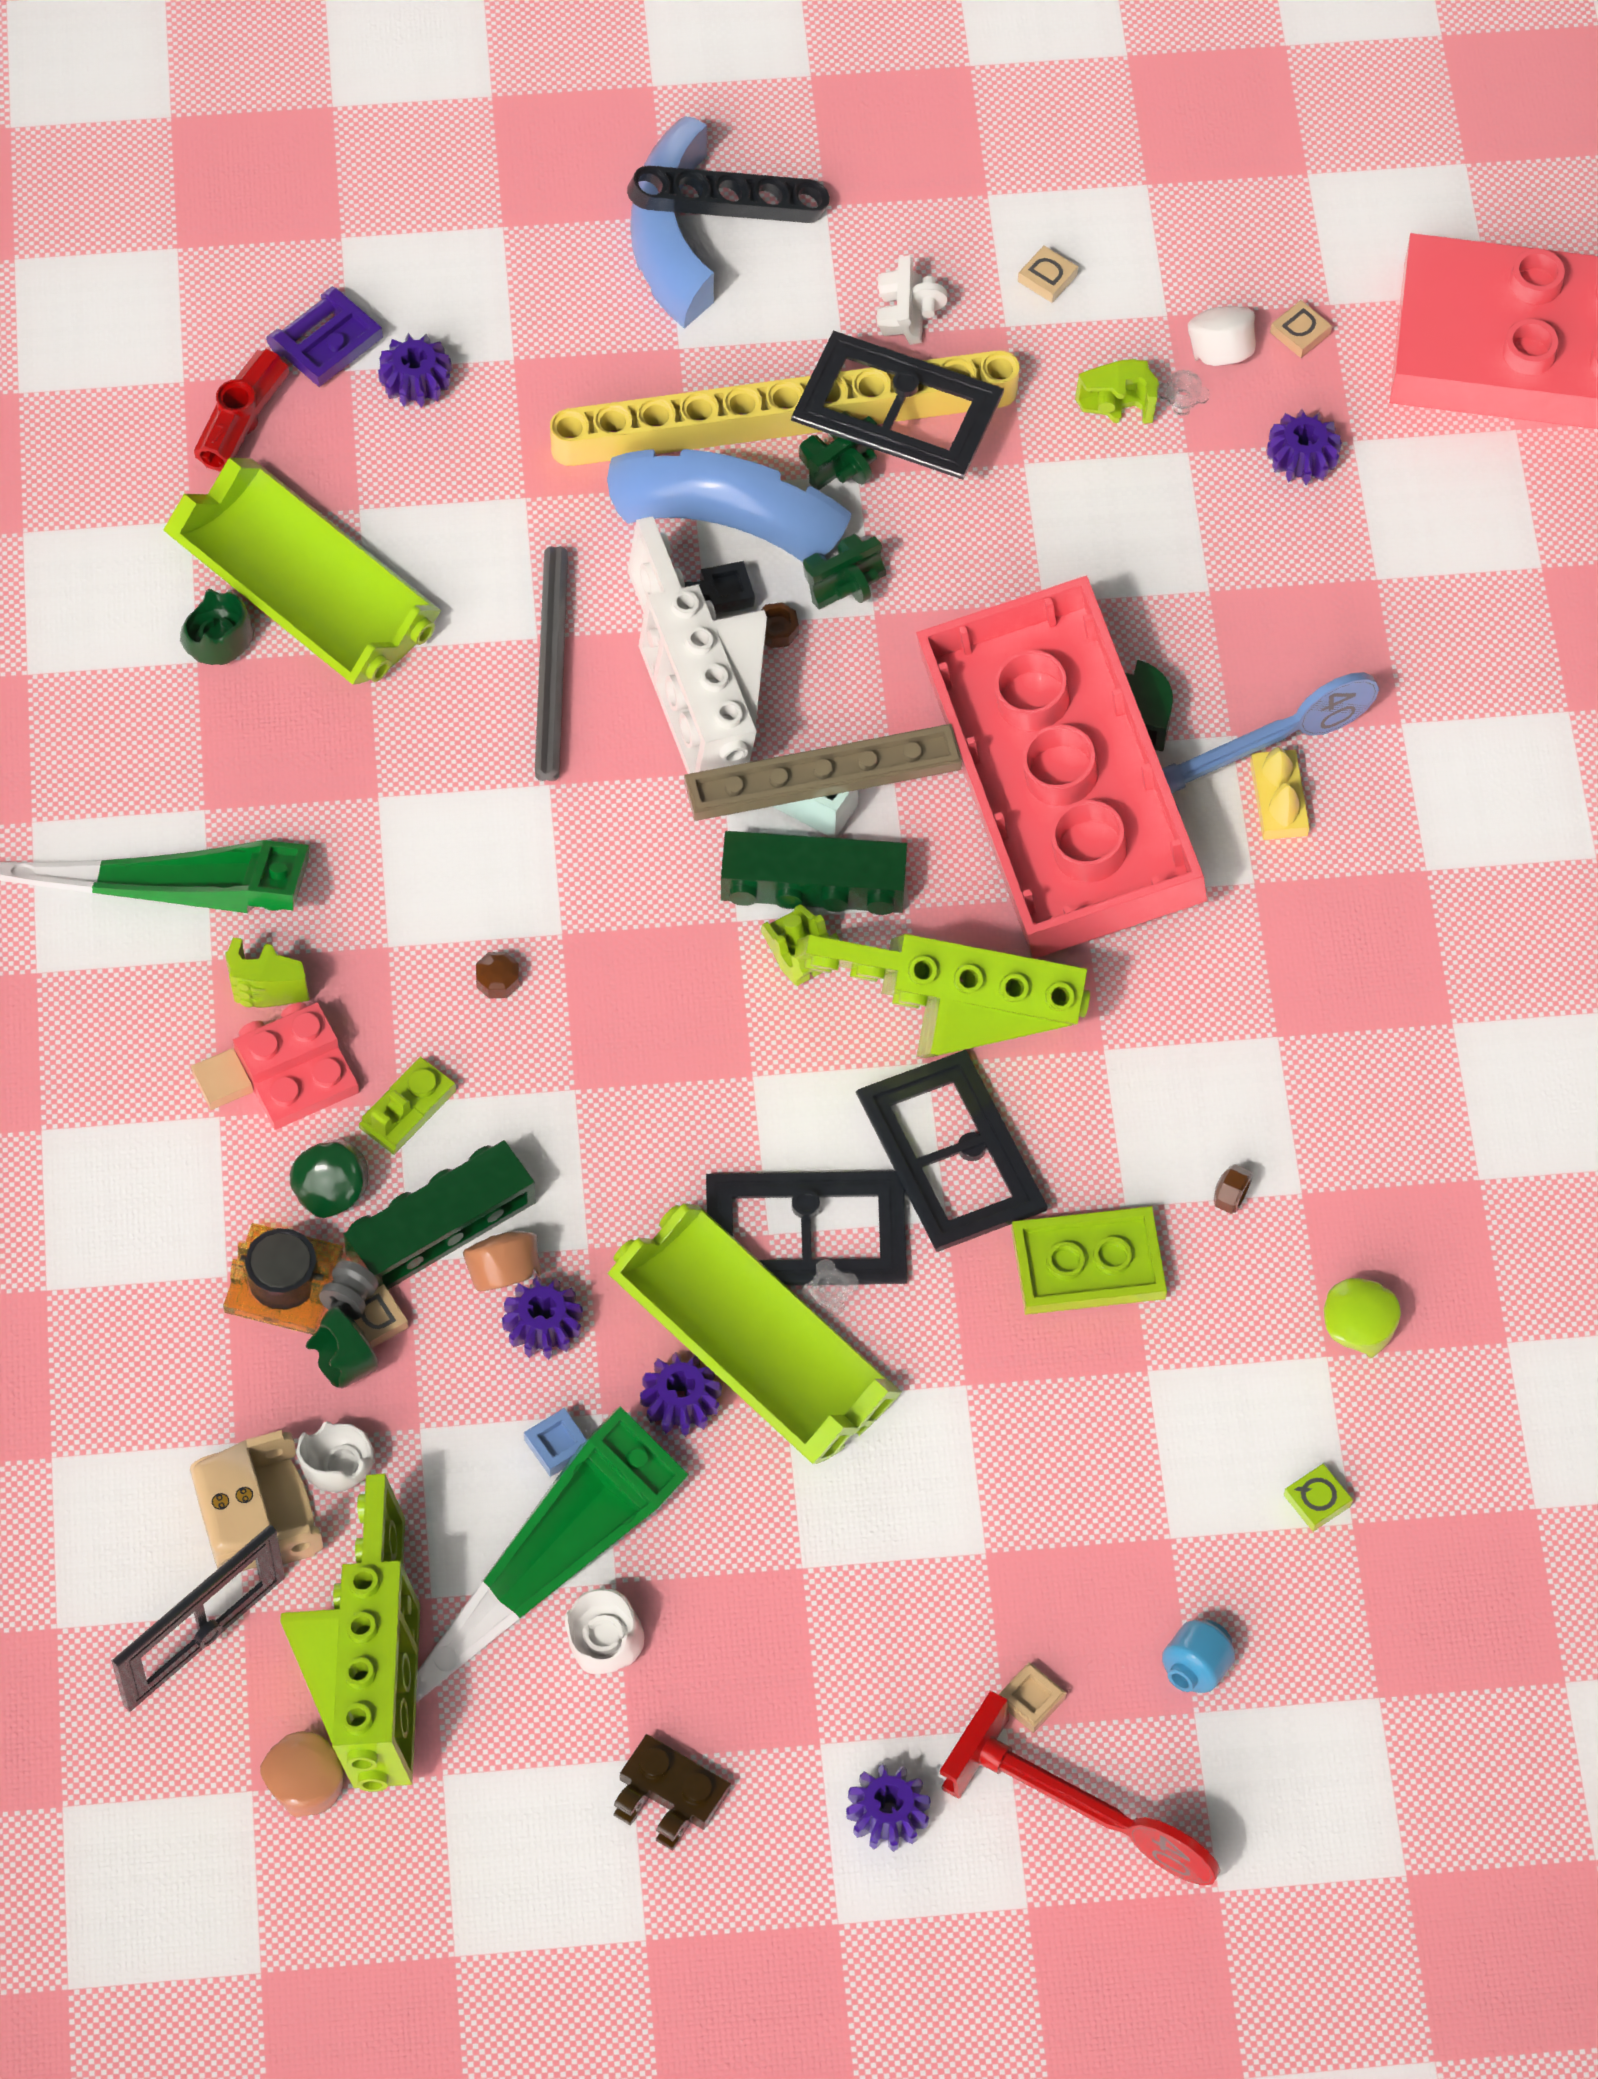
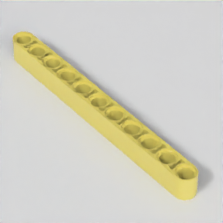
[550,350,1019,466]

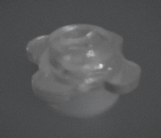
[1157,370,1210,416]
[802,1259,859,1316]

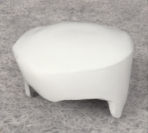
[1188,306,1256,366]
[565,1589,645,1674]

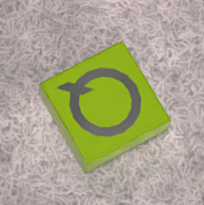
[1284,1463,1353,1532]

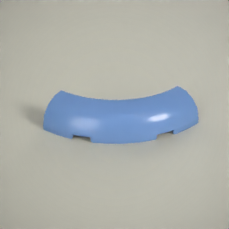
[630,116,714,329]
[607,449,852,562]

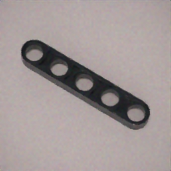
[627,166,830,223]

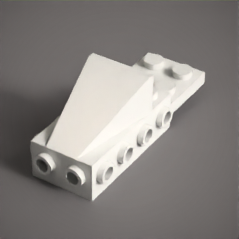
[628,516,767,774]

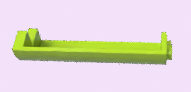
[163,458,441,685]
[607,1203,902,1464]

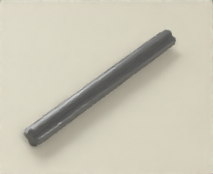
[535,546,568,781]

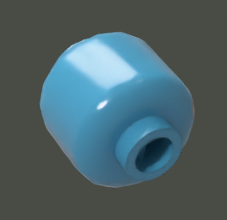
[1162,1620,1235,1693]

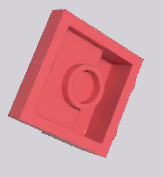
[233,1002,359,1130]

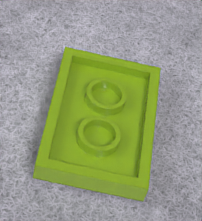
[1011,1206,1167,1315]

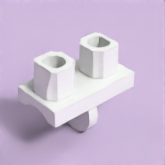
[877,255,948,345]

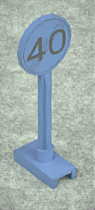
[1162,672,1379,814]

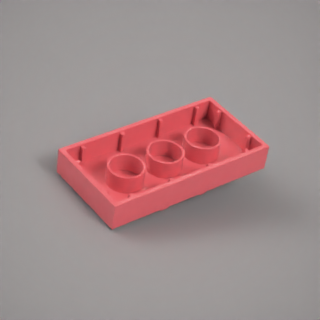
[1389,233,1598,429]
[916,575,1207,959]

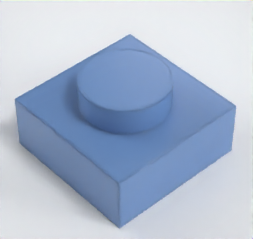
[524,1408,587,1477]

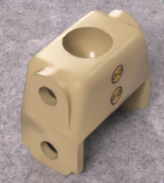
[190,1430,323,1571]

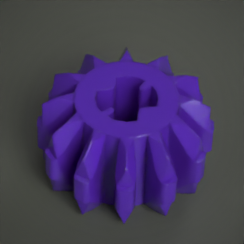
[378,332,452,408]
[1266,409,1342,485]
[502,1275,583,1360]
[640,1352,722,1437]
[846,1764,931,1852]

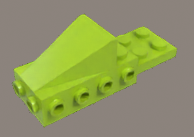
[794,934,1090,1058]
[280,1474,421,1792]

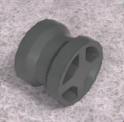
[319,1261,379,1320]

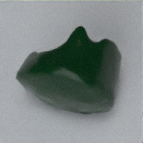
[180,589,254,665]
[290,1139,368,1218]
[306,1306,379,1389]

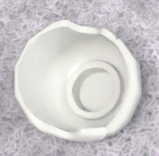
[296,1421,374,1493]

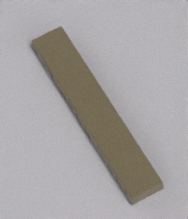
[684,724,962,821]

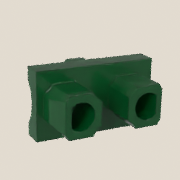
[799,411,877,490]
[802,533,886,609]

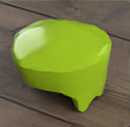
[1323,1278,1401,1358]

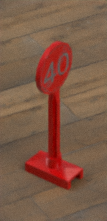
[940,1690,1221,1886]

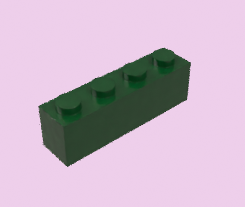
[721,831,907,915]
[343,1140,536,1290]

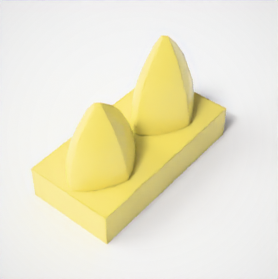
[1250,747,1309,840]

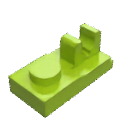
[359,1056,456,1155]

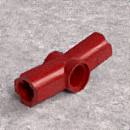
[194,348,289,472]

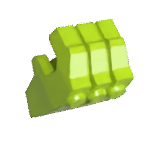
[1075,359,1159,424]
[761,904,839,986]
[225,937,310,1008]

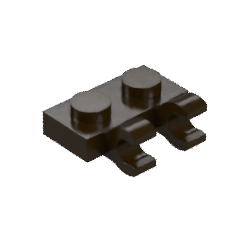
[613,1734,731,1851]

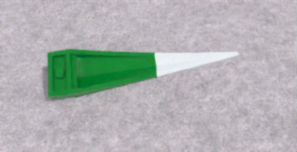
[0,840,309,913]
[416,1406,689,1703]

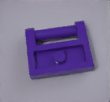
[266,286,383,387]

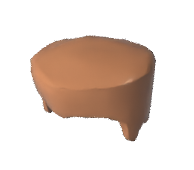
[463,1231,542,1292]
[260,1731,344,1818]

